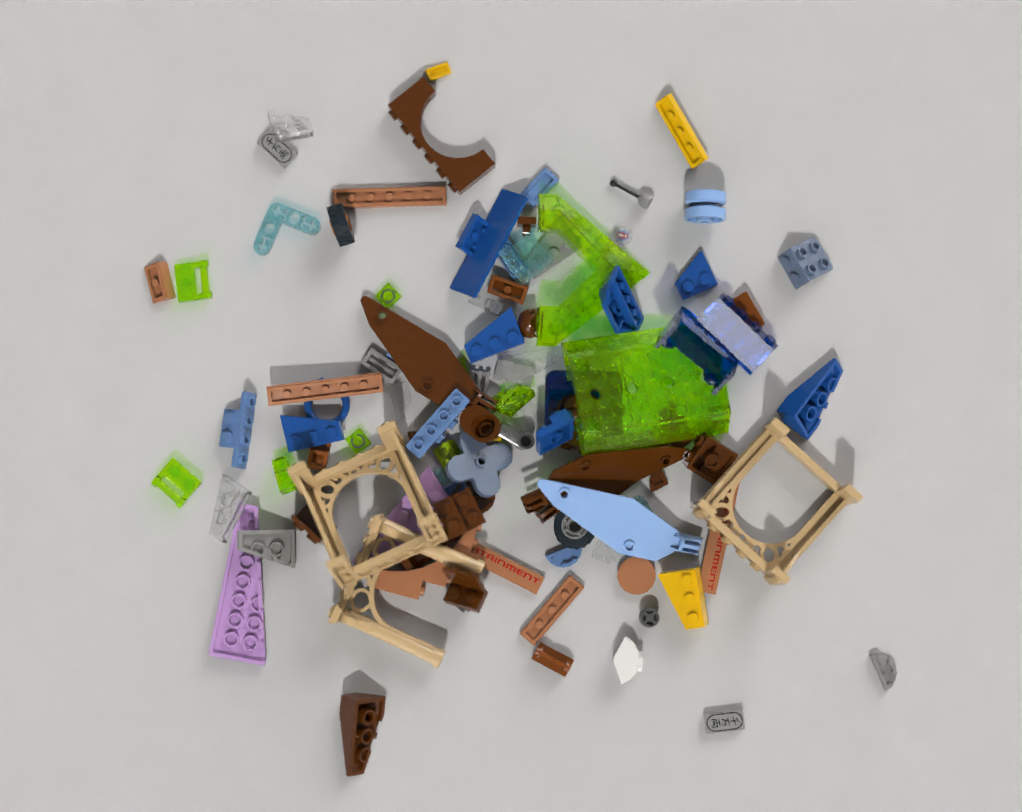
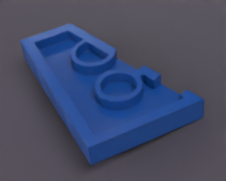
[280,415,345,452]

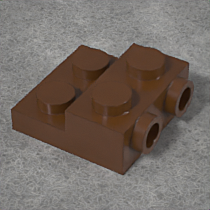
[682,431,738,485]
[433,487,486,540]

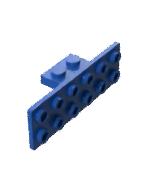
[450,189,528,298]

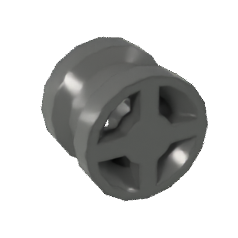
[639,608,659,627]

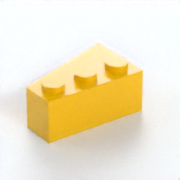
[658,567,709,630]

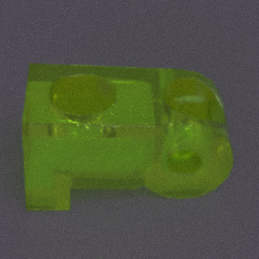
[272,455,298,495]

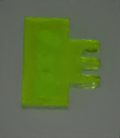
[492,384,535,417]

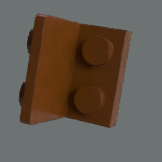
[291,504,338,544]
[442,566,488,613]

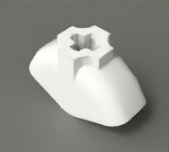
[613,636,643,685]

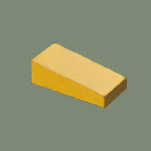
[425,62,452,82]

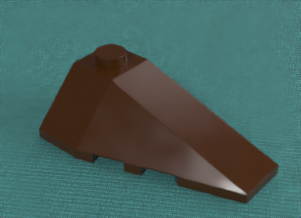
[339,693,386,777]

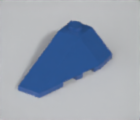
[776,358,843,440]

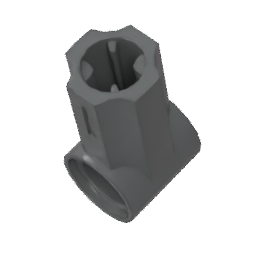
[498,420,535,450]

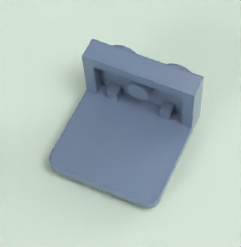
[777,237,833,289]

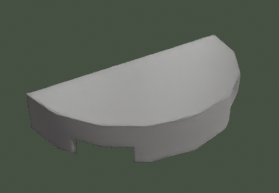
[869,654,897,691]

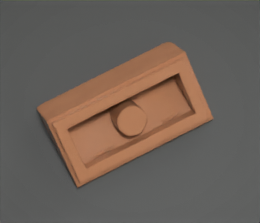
[144,262,176,304]

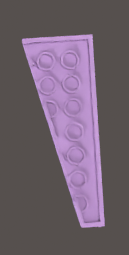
[208,503,266,666]

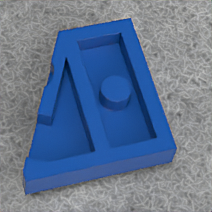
[675,251,718,301]

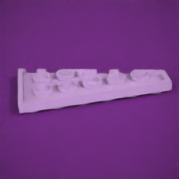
[352,466,448,566]

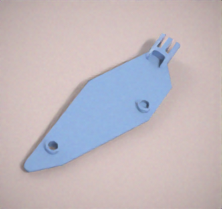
[537,479,703,561]

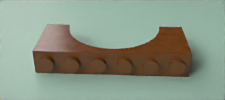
[388,77,495,195]

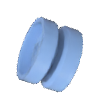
[684,189,726,224]

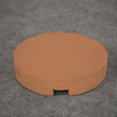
[617,556,656,595]

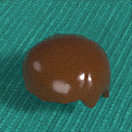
[517,308,538,338]

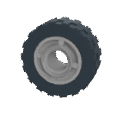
[554,512,595,550]

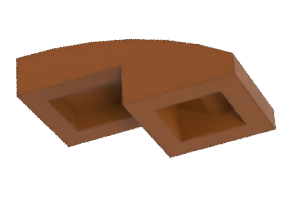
[307,443,332,470]

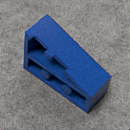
[464,307,525,364]

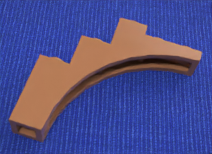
[375,525,482,600]

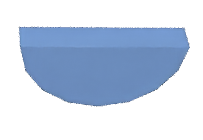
[545,547,582,568]

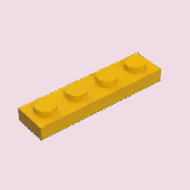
[655,93,709,169]

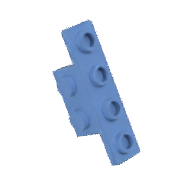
[406,389,470,458]
[219,391,257,469]

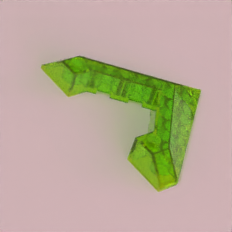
[536,194,650,347]

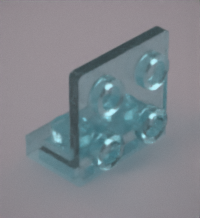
[498,232,554,285]

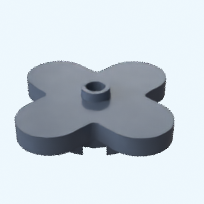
[445,431,513,498]

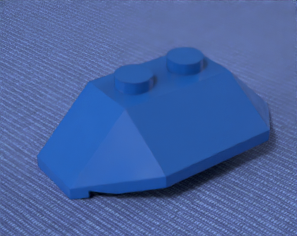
[599,266,644,334]

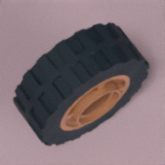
[327,202,355,247]

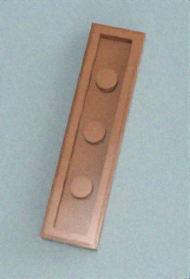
[519,575,585,646]

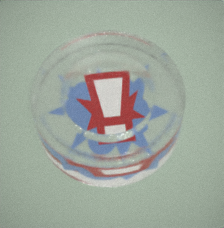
[614,226,633,246]

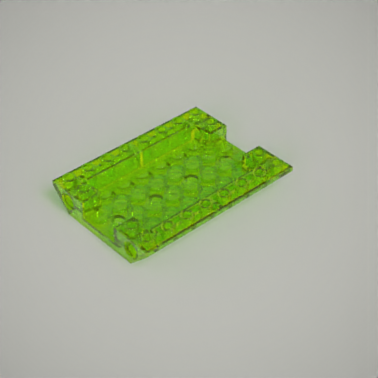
[561,321,731,456]

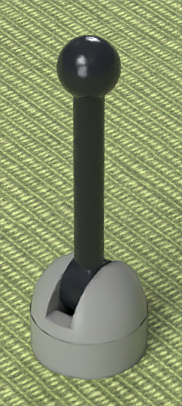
[610,179,654,210]

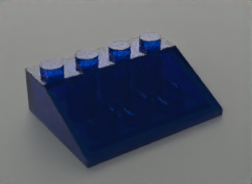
[694,293,778,375]

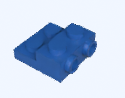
[536,408,575,455]

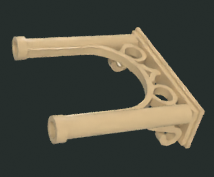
[327,513,486,668]

